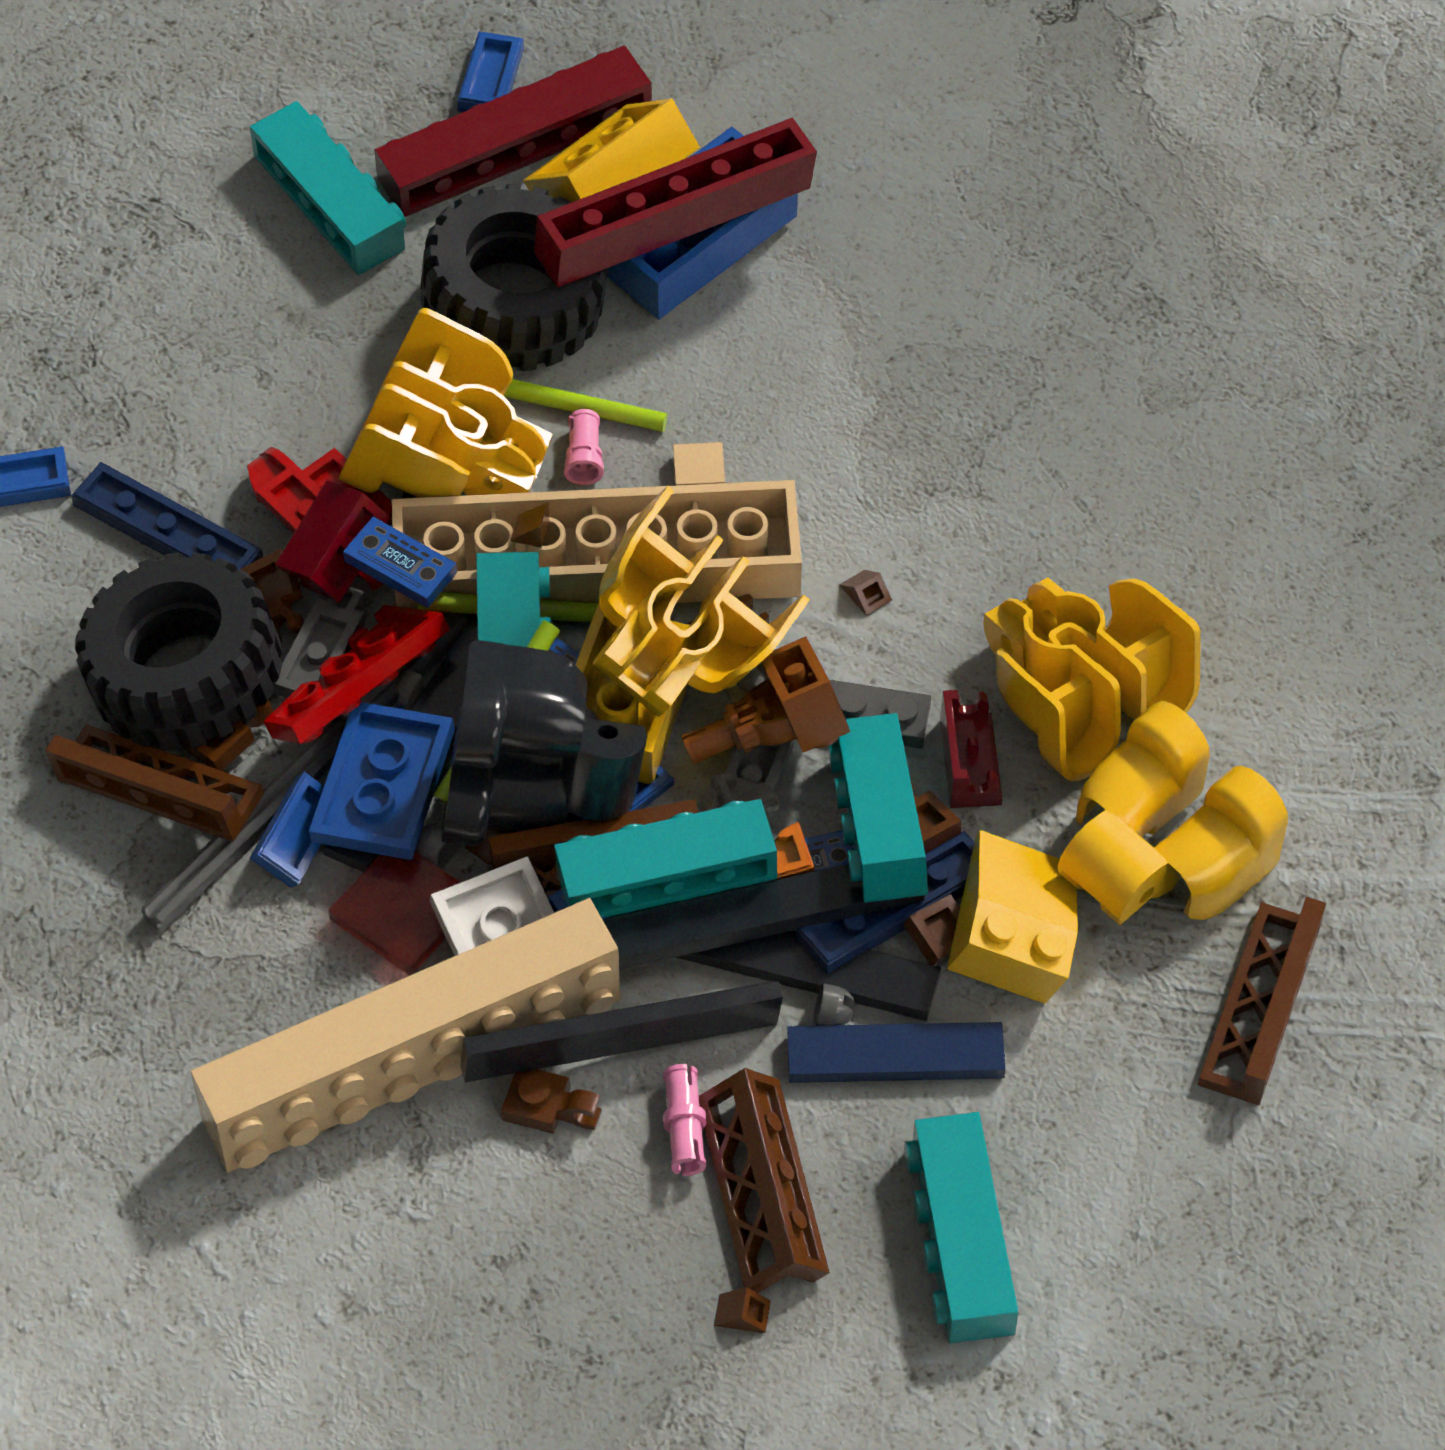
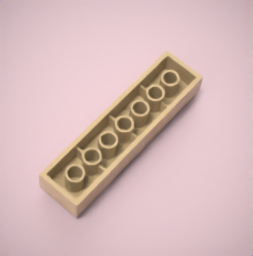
[392,480,802,614]
[191,898,620,1173]

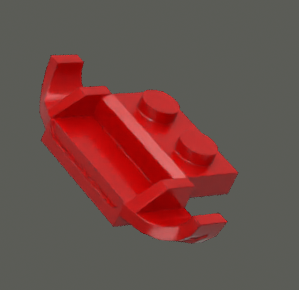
[247,447,392,591]

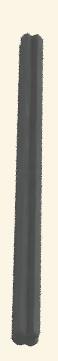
[141,612,469,930]

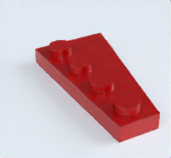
[263,605,450,744]

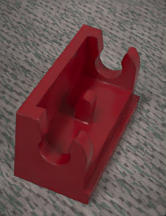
[275,480,392,603]
[940,690,1003,808]

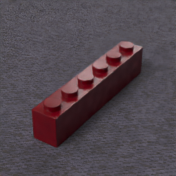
[374,45,652,217]
[534,117,817,288]

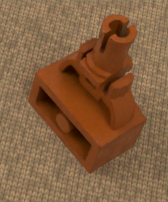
[681,636,851,765]

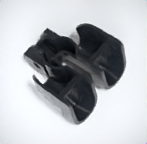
[441,640,647,846]

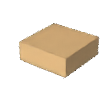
[673,442,725,486]

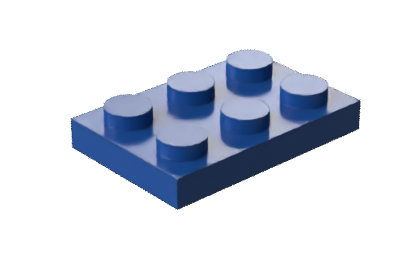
[309,702,455,860]

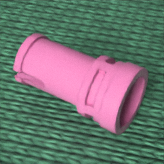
[564,409,604,485]

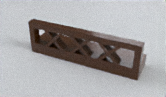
[45,724,264,842]
[489,799,698,903]
[1198,897,1327,1106]
[699,1068,830,1293]

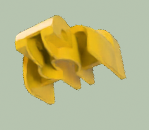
[338,308,552,498]
[593,486,810,717]
[983,577,1201,781]
[1058,701,1288,925]

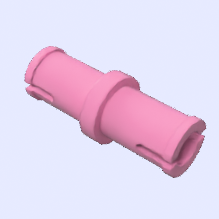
[663,1064,706,1176]

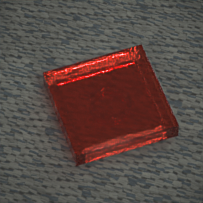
[328,851,461,975]

